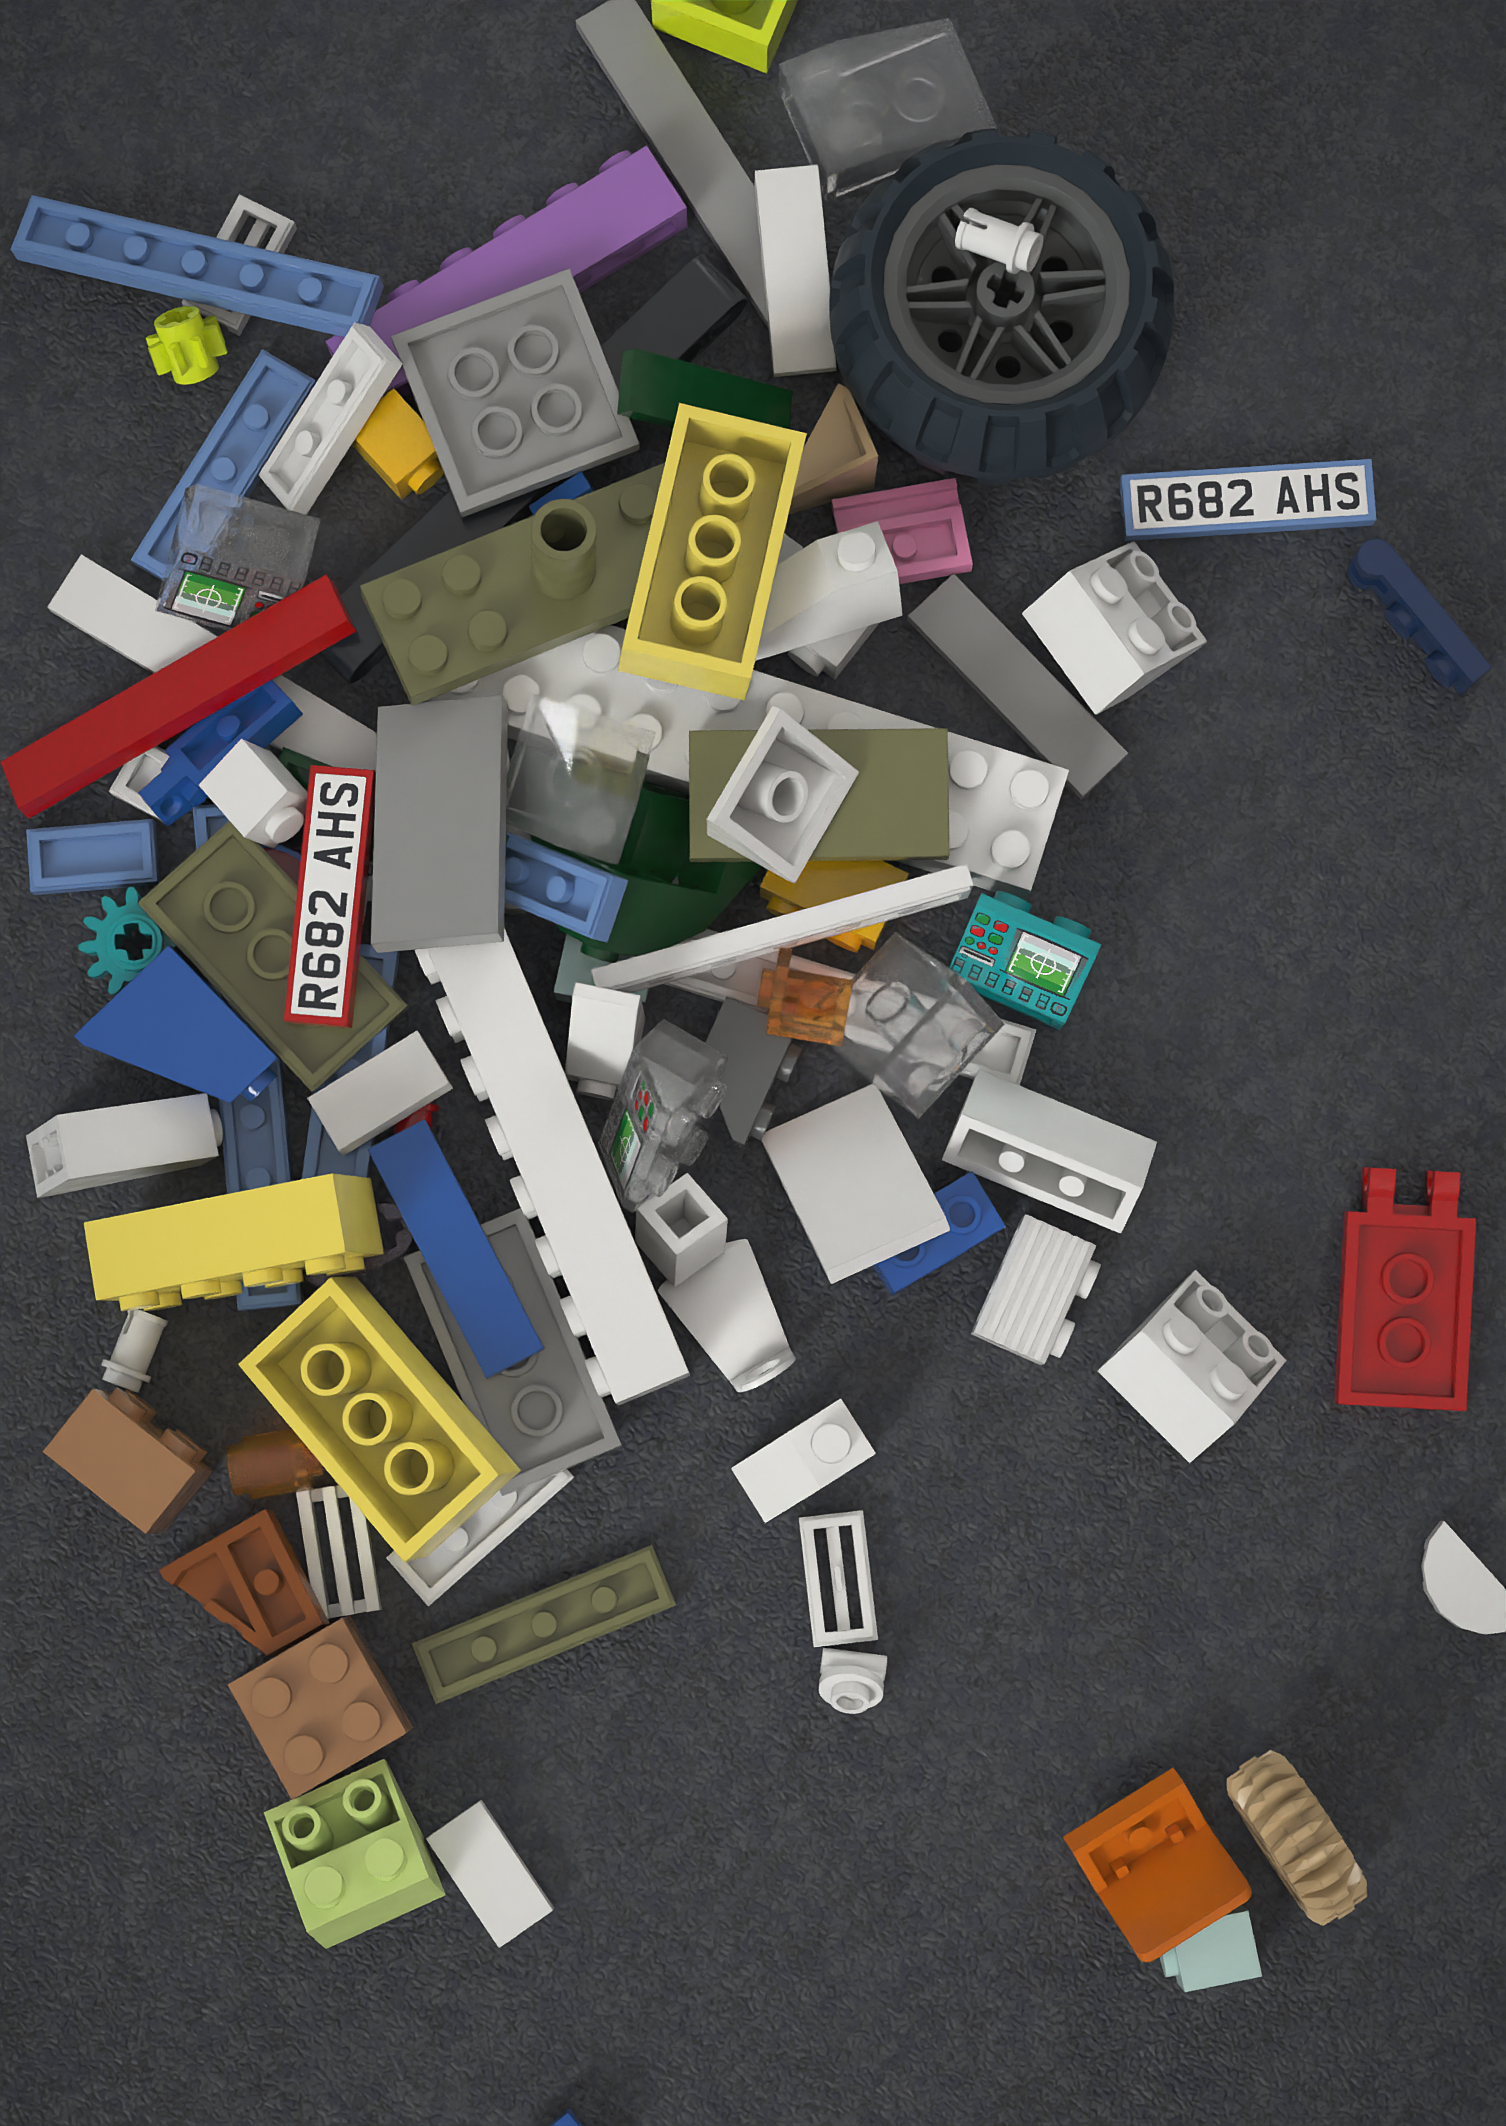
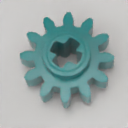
[78,887,179,996]

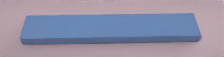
[11,195,384,337]

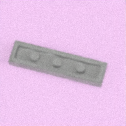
[907,573,1128,800]

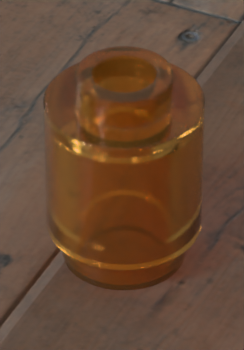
[227,1428,325,1500]

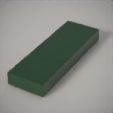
[617,348,793,429]

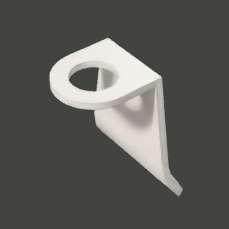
[658,1239,796,1392]

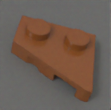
[159,1509,330,1656]

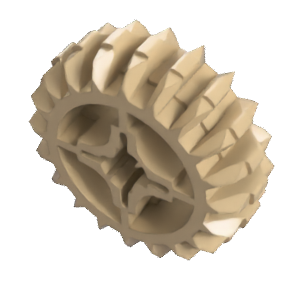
[1227,1750,1367,1926]

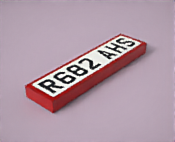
[284,765,376,1028]

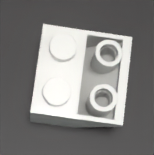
[1022,541,1207,715]
[1098,1270,1287,1463]

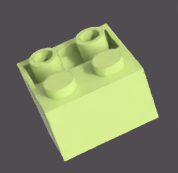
[264,1759,446,1949]

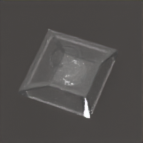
[506,693,656,865]

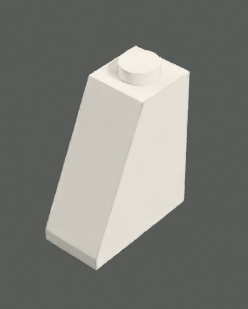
[26,1093,223,1198]

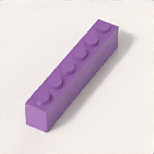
[326,145,688,400]

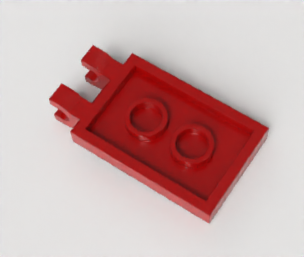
[1334,1167,1476,1411]

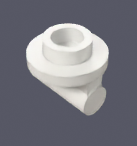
[819,1647,887,1714]

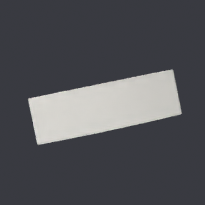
[754,165,836,377]

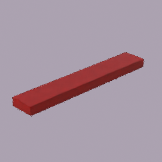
[1,574,356,819]

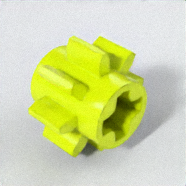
[146,306,228,385]

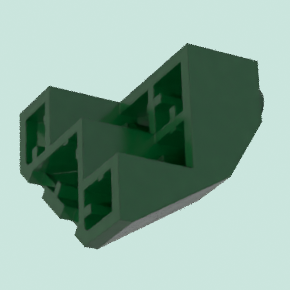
[526,748,762,963]

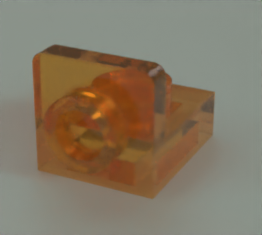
[757,947,853,1046]

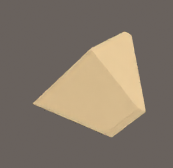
[789,383,878,514]

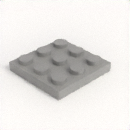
[391,268,639,518]

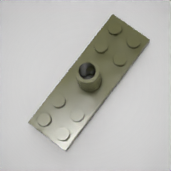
[360,463,665,706]

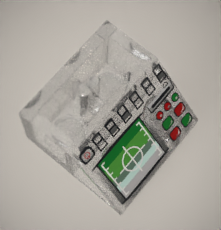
[155,484,321,631]
[599,1019,729,1213]

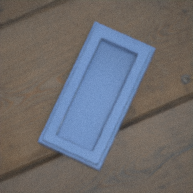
[26,819,160,895]

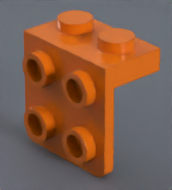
[1063,1768,1252,1962]

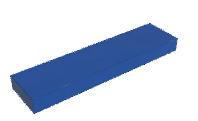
[368,1119,545,1379]

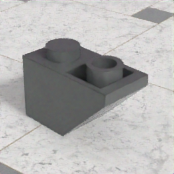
[700,997,803,1150]

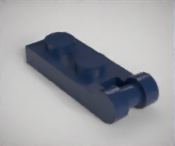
[1347,538,1492,695]

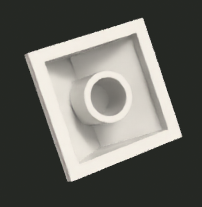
[706,706,859,883]

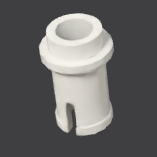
[955,208,1043,274]
[101,1309,168,1393]

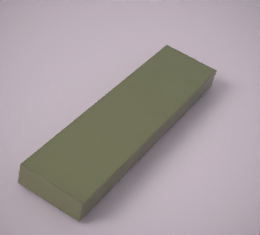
[412,1545,676,1704]

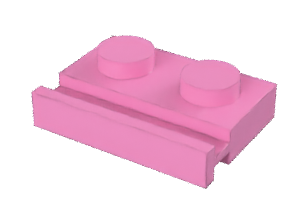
[832,478,973,584]

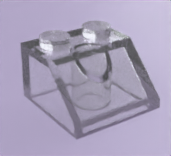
[810,932,1005,1119]

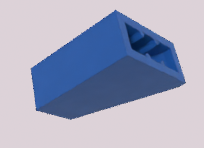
[74,946,279,1103]

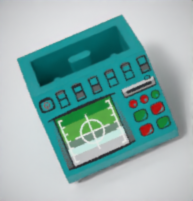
[944,891,1102,1030]

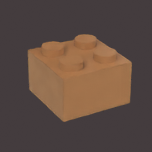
[43,1387,214,1534]
[228,1615,413,1800]

